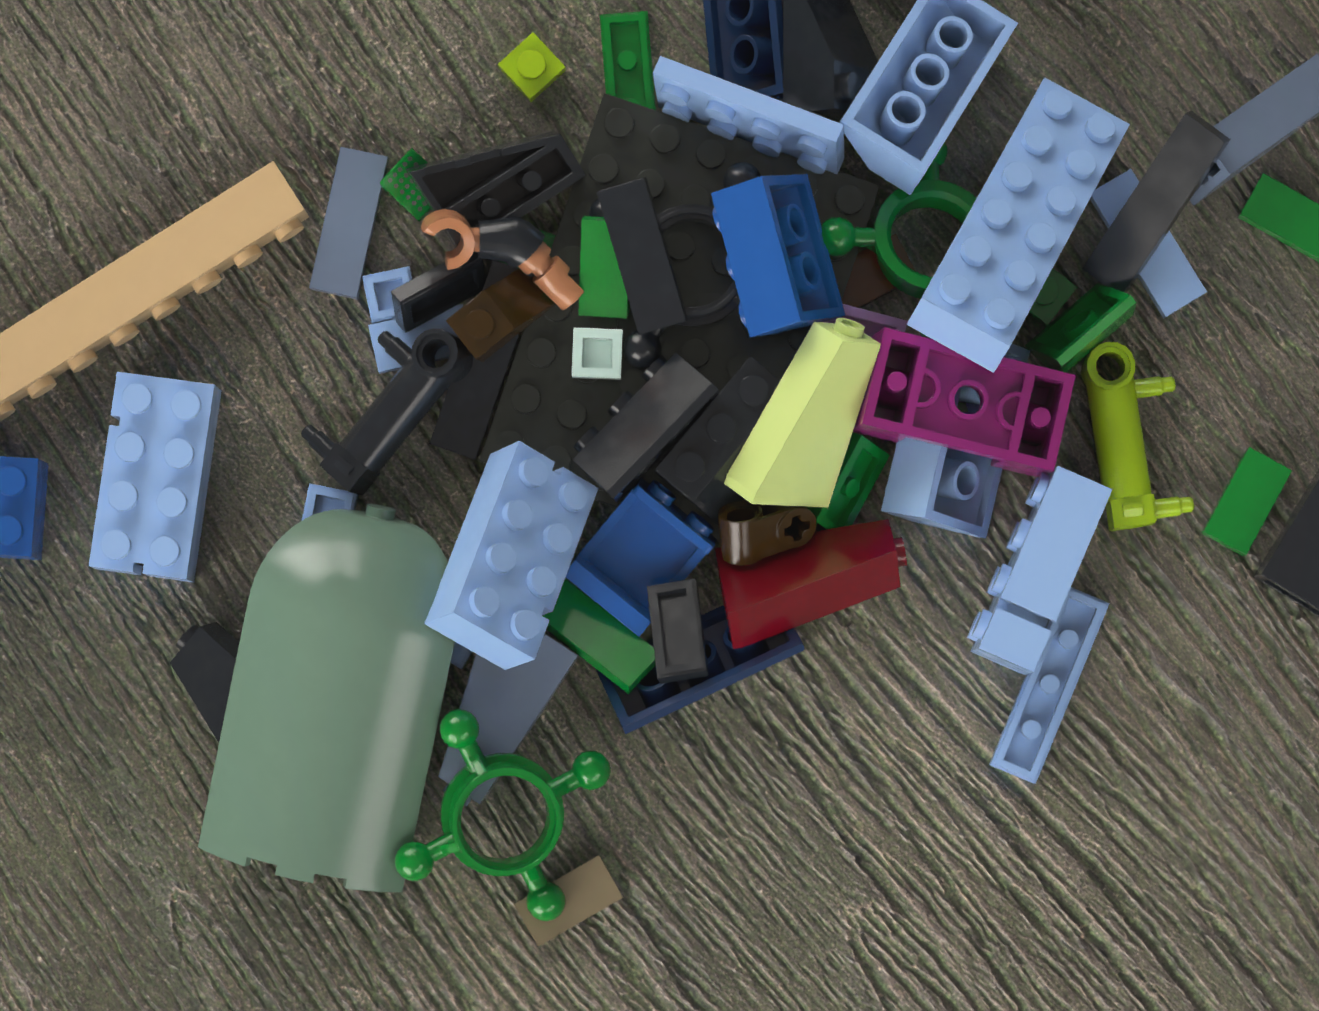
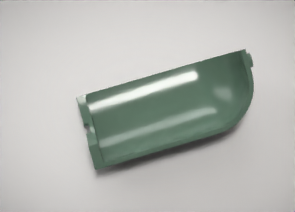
[198,504,455,892]

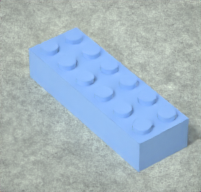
[906,77,1130,373]

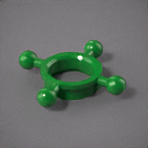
[821,142,977,339]
[395,709,611,921]

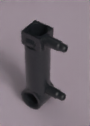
[301,328,473,496]

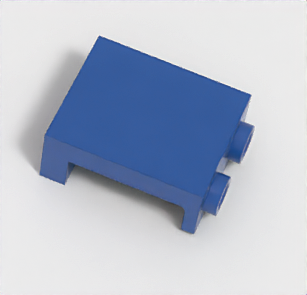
[566,477,717,637]

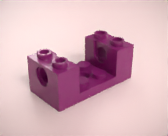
[853,327,1076,477]

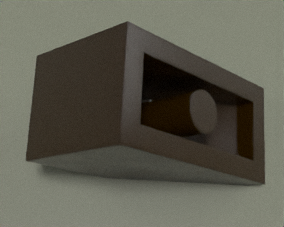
[446,268,556,362]

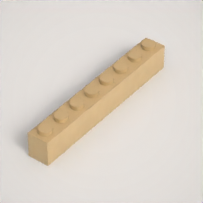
[0,161,309,422]

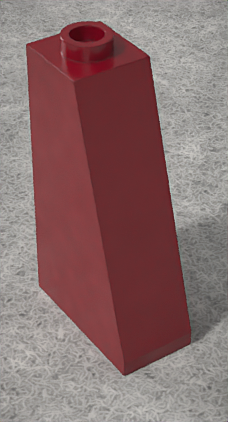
[715,519,907,649]

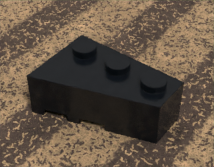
[405,131,586,248]

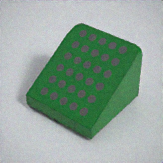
[380,148,431,222]

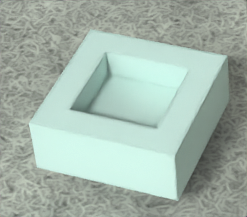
[572,327,623,380]

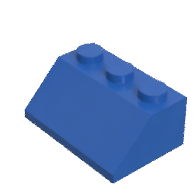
[711,174,846,337]

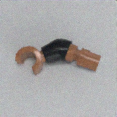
[421,209,584,310]

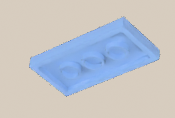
[653,56,845,174]

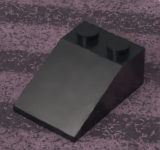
[783,0,878,123]

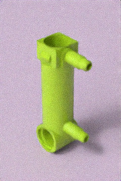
[1081,342,1194,532]

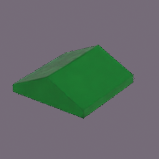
[1025,283,1137,373]

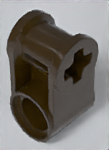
[718,499,817,565]

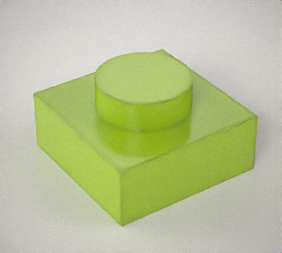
[497,32,566,103]

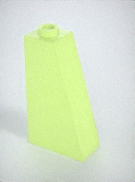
[724,318,881,508]

